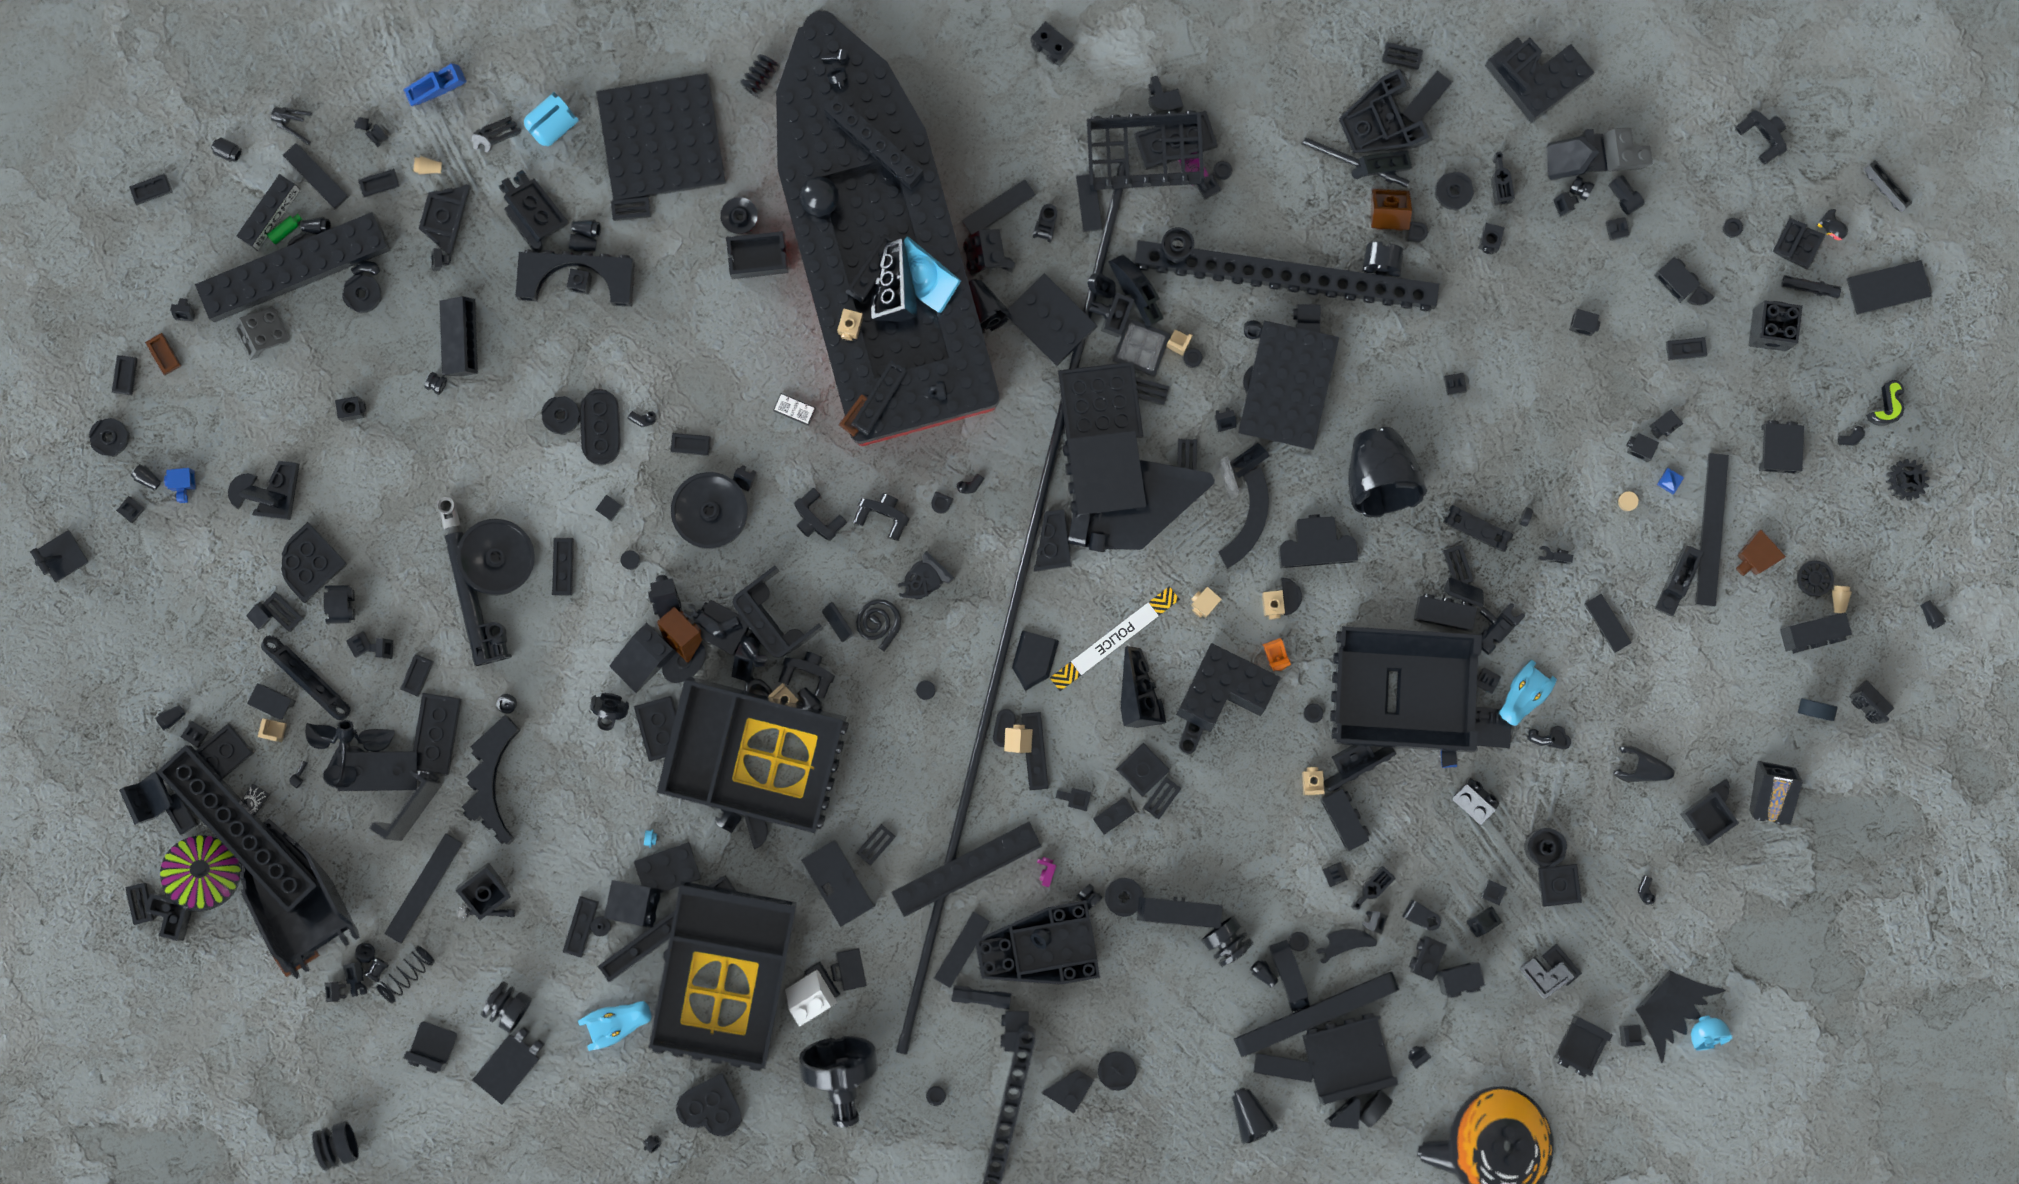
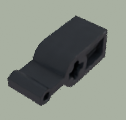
[1491,152,1515,205]
[1351,866,1396,910]

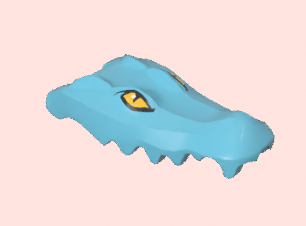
[1499,660,1557,726]
[578,1001,652,1051]

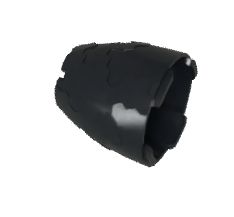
[1348,426,1427,517]

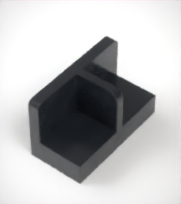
[247,683,296,720]

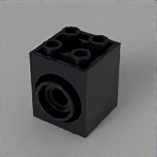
[1748,300,1803,352]

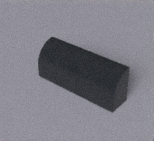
[439,296,478,376]

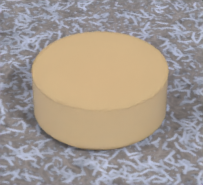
[1618,491,1639,511]

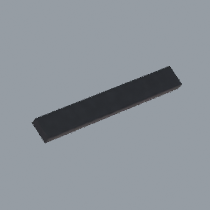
[1695,453,1729,607]

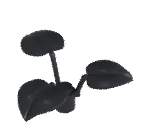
[305,720,395,789]

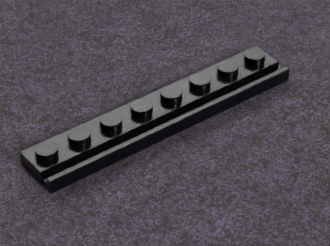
[891,821,1042,917]

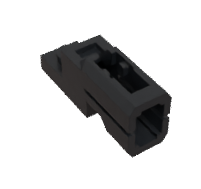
[1654,546,1704,617]

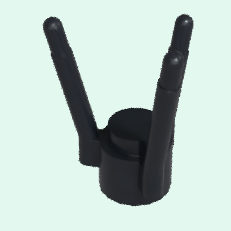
[271,107,312,145]

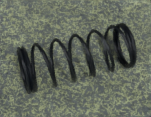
[376,946,435,1004]

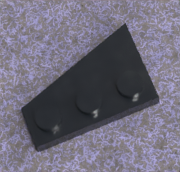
[252,461,300,520]
[1034,509,1072,572]

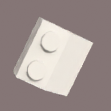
[785,970,838,1027]

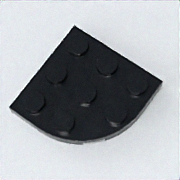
[281,522,347,603]

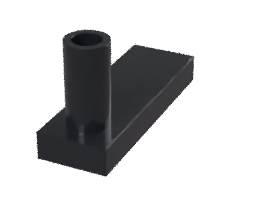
[1351,150,1413,180]

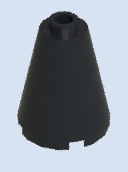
[968,279,1011,333]
[1232,1087,1278,1145]
[1417,1140,1456,1175]

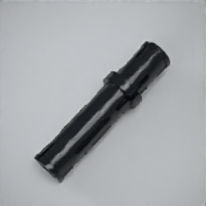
[1781,275,1841,299]

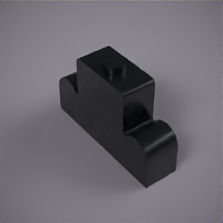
[1278,514,1358,569]

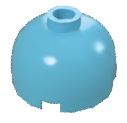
[1691,1016,1732,1051]

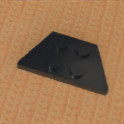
[418,184,471,256]

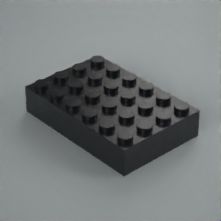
[1238,320,1339,450]

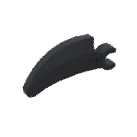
[1316,929,1377,963]

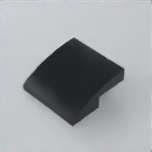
[1773,218,1825,270]

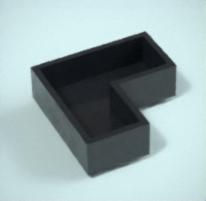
[1485,37,1594,124]
[1176,643,1281,732]

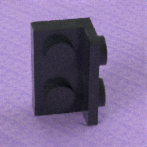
[1409,936,1447,981]

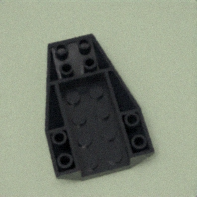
[975,900,1100,985]

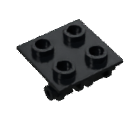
[1475,707,1511,749]

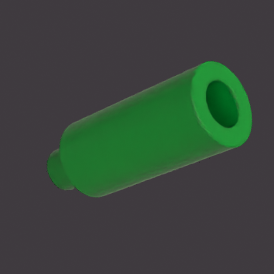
[266,213,302,245]

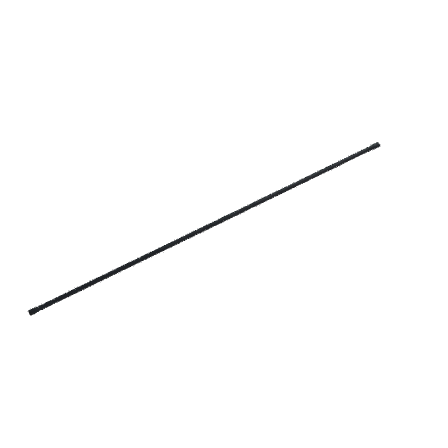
[896,163,1130,1055]

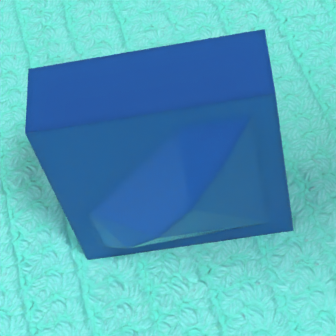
[1657,468,1684,494]

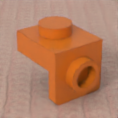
[1263,638,1291,671]

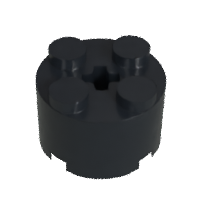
[1362,242,1404,277]
[324,585,356,624]
[1524,828,1567,867]

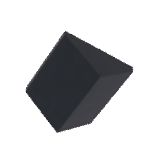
[1325,1097,1361,1129]

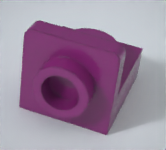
[1037,857,1056,887]

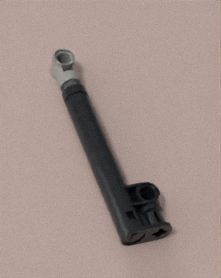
[437,497,512,666]

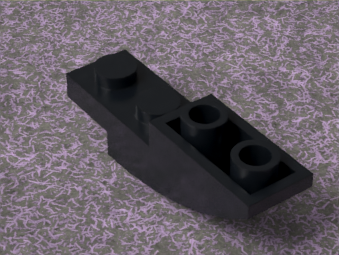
[1108,254,1164,327]

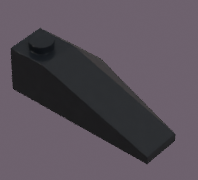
[1120,646,1166,728]

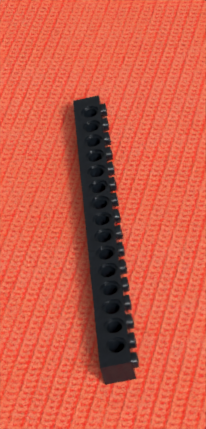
[1134,240,1439,312]

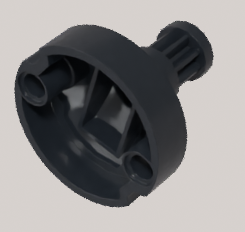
[799,1036,877,1127]

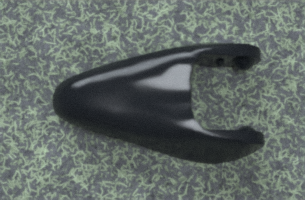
[1613,746,1675,782]

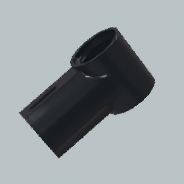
[1609,175,1645,215]

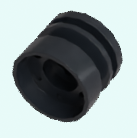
[1201,916,1253,967]
[481,981,532,1033]
[312,1121,359,1171]

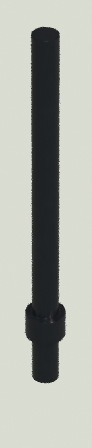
[1302,137,1410,188]

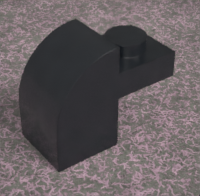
[1148,75,1184,115]

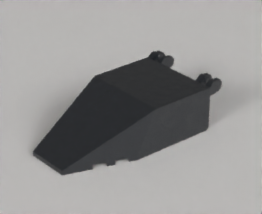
[238,819,359,979]

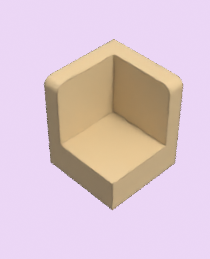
[1166,330,1193,356]
[258,718,287,742]

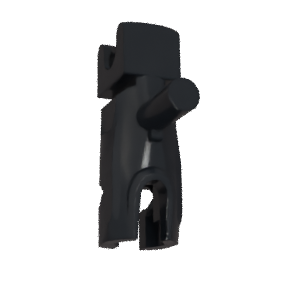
[1479,603,1525,655]

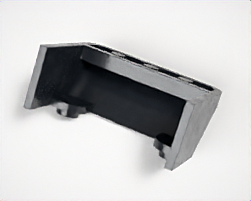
[733,565,823,658]

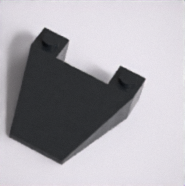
[1339,68,1433,153]

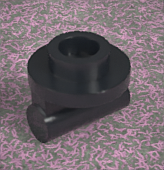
[1408,1046,1432,1069]

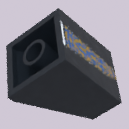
[1749,761,1803,825]

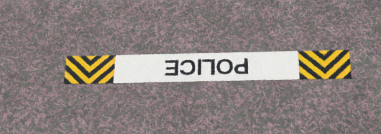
[1050,586,1180,691]

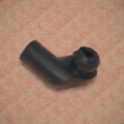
[351,261,380,276]
[627,411,656,427]
[1527,729,1556,746]
[1638,875,1656,905]

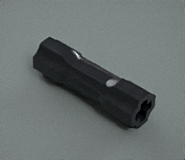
[951,985,1012,1010]

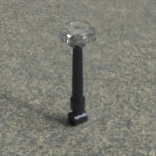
[458,903,515,922]

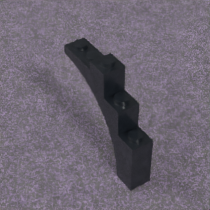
[462,715,521,844]

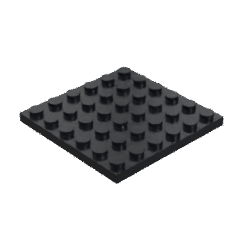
[596,73,726,201]

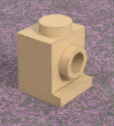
[769,683,799,704]
[1302,767,1324,795]

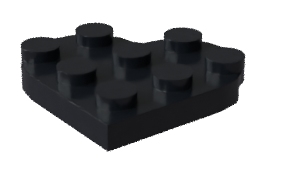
[676,1073,742,1137]

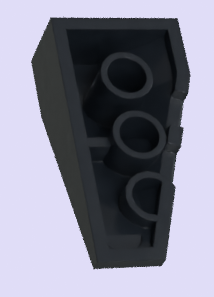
[871,239,917,322]

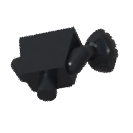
[731,633,772,697]

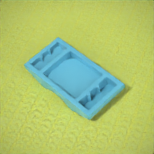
[904,236,961,313]

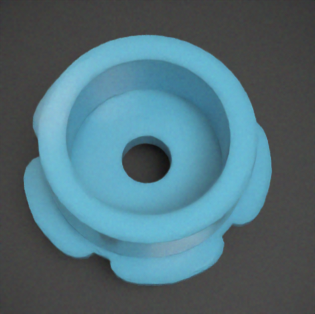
[644,829,657,848]

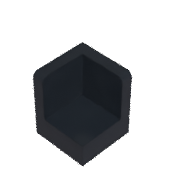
[1619,1024,1645,1047]

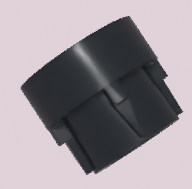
[1161,227,1194,263]

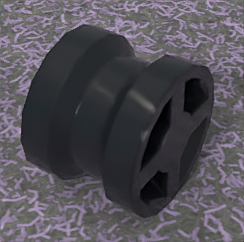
[365,124,389,147]
[424,372,447,395]

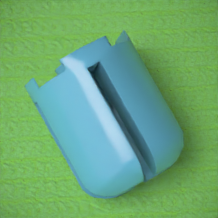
[524,92,579,146]

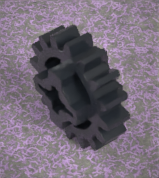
[1886,459,1930,501]

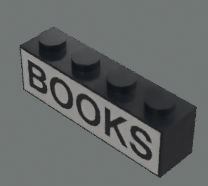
[236,174,300,251]

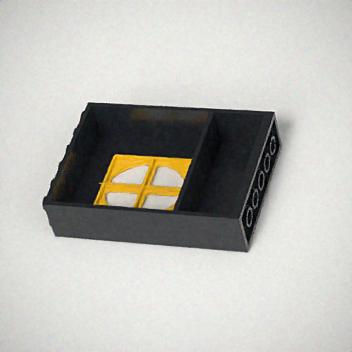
[657,677,849,833]
[648,881,796,1071]

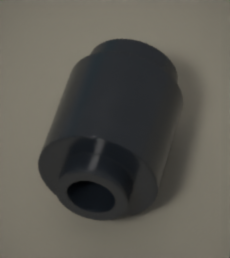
[211,137,242,162]

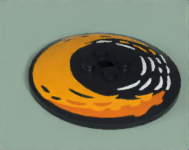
[1449,1086,1553,1184]

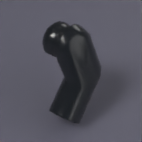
[1838,426,1865,446]
[957,474,984,494]

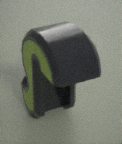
[1866,380,1905,426]

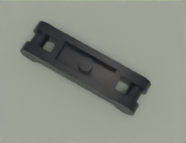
[1443,505,1513,552]

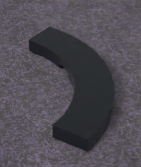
[1218,467,1269,569]

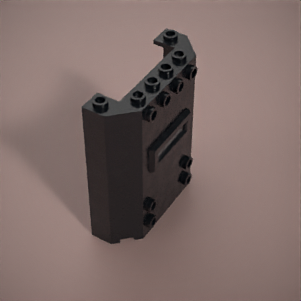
[1330,626,1482,753]

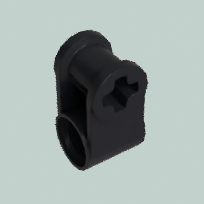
[1032,204,1057,243]
[1402,899,1441,931]

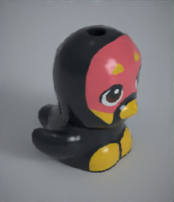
[1817,209,1848,240]

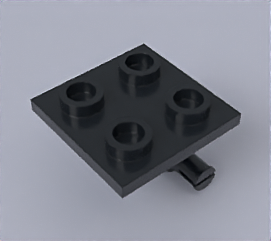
[30,530,89,583]

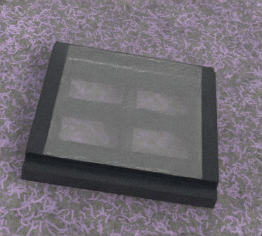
[1112,319,1171,377]

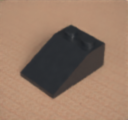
[609,622,677,693]

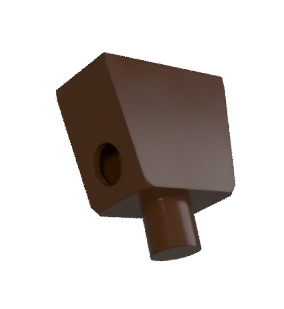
[1736,530,1786,576]

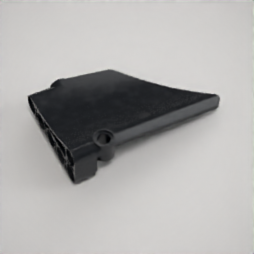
[1068,460,1215,552]

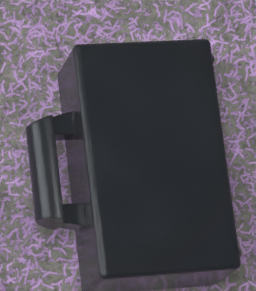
[830,948,867,991]

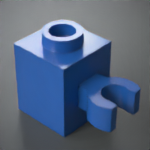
[164,468,196,503]

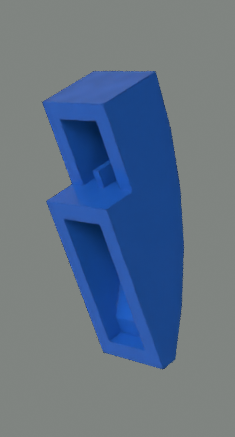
[404,63,467,106]

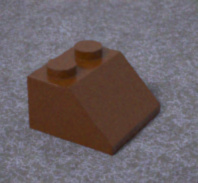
[1370,189,1412,231]
[657,607,702,663]

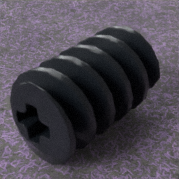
[740,54,780,97]

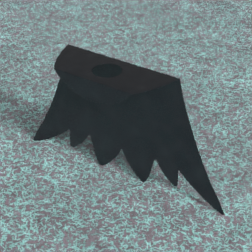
[1635,970,1726,1063]

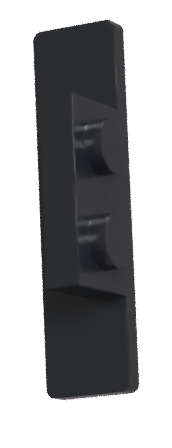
[1323,745,1397,791]

